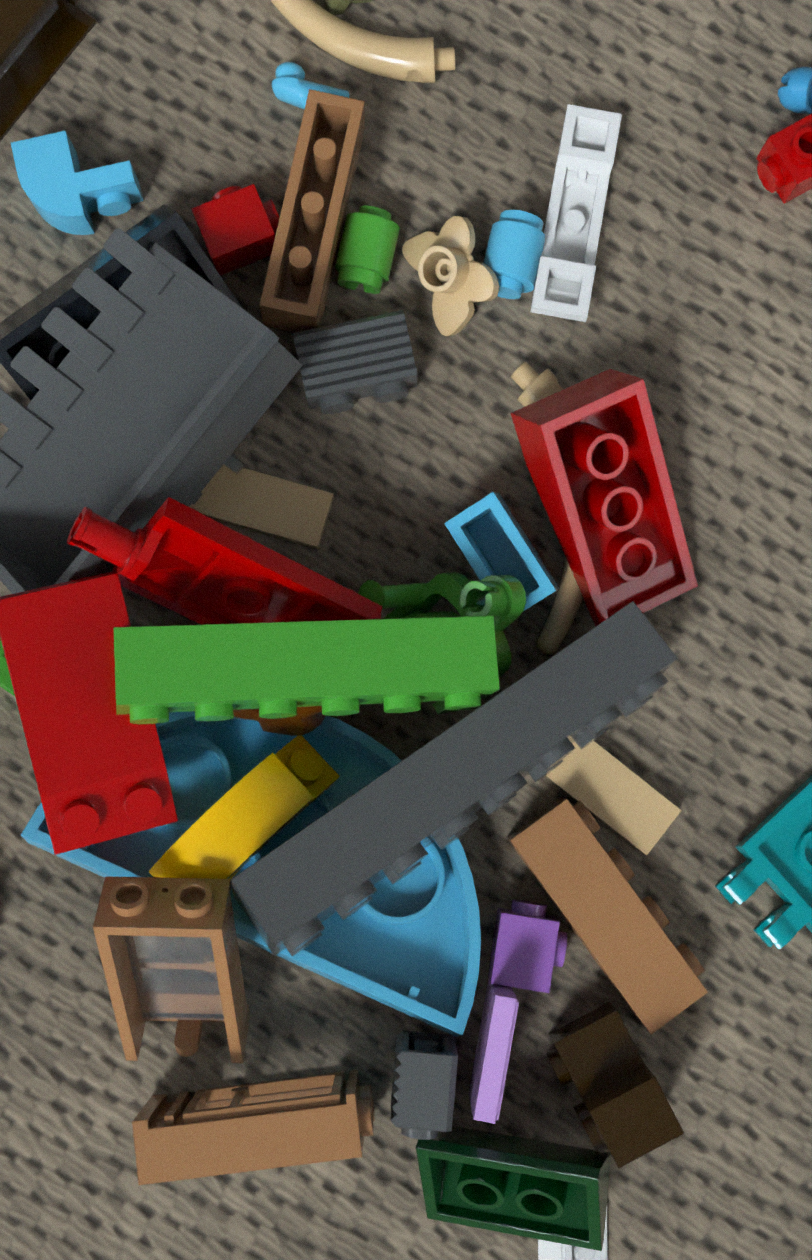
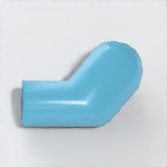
[272,62,349,109]

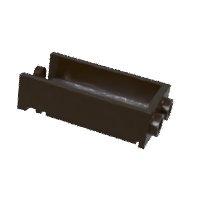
[0,0,96,141]

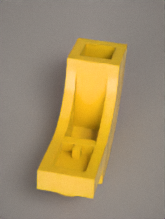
[148,736,340,879]

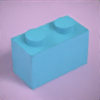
[444,492,559,611]

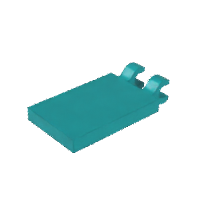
[715,776,812,949]

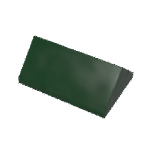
[416,1126,611,1251]

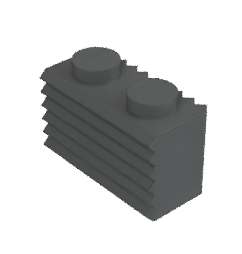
[293,310,418,414]
[390,1030,458,1140]

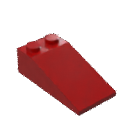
[511,369,698,627]
[0,571,178,855]

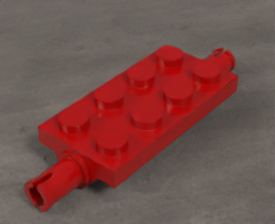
[67,497,382,625]

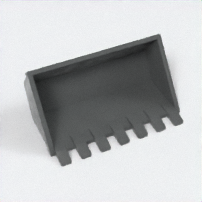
[0,228,302,594]

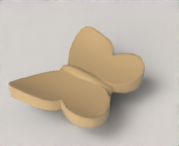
[402,216,500,336]

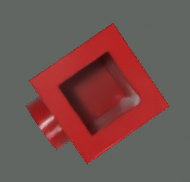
[756,113,812,204]
[191,184,279,276]

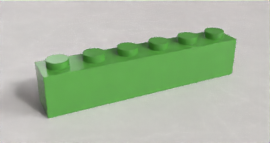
[114,616,500,724]

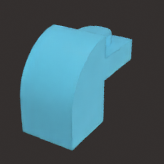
[11,131,143,235]

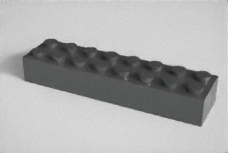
[231,601,677,956]

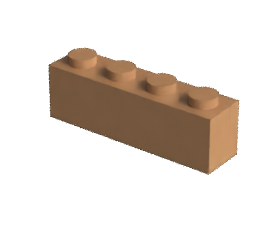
[259,89,365,333]
[507,798,708,1035]

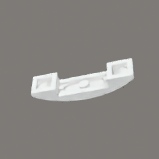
[530,104,622,322]

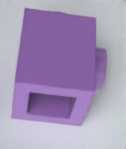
[488,900,567,993]

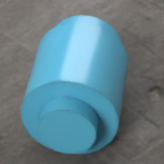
[483,210,546,299]

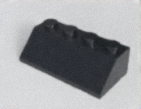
[0,204,241,401]

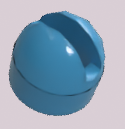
[778,66,812,114]

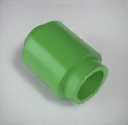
[335,206,400,294]

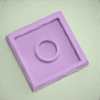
[468,979,519,1124]

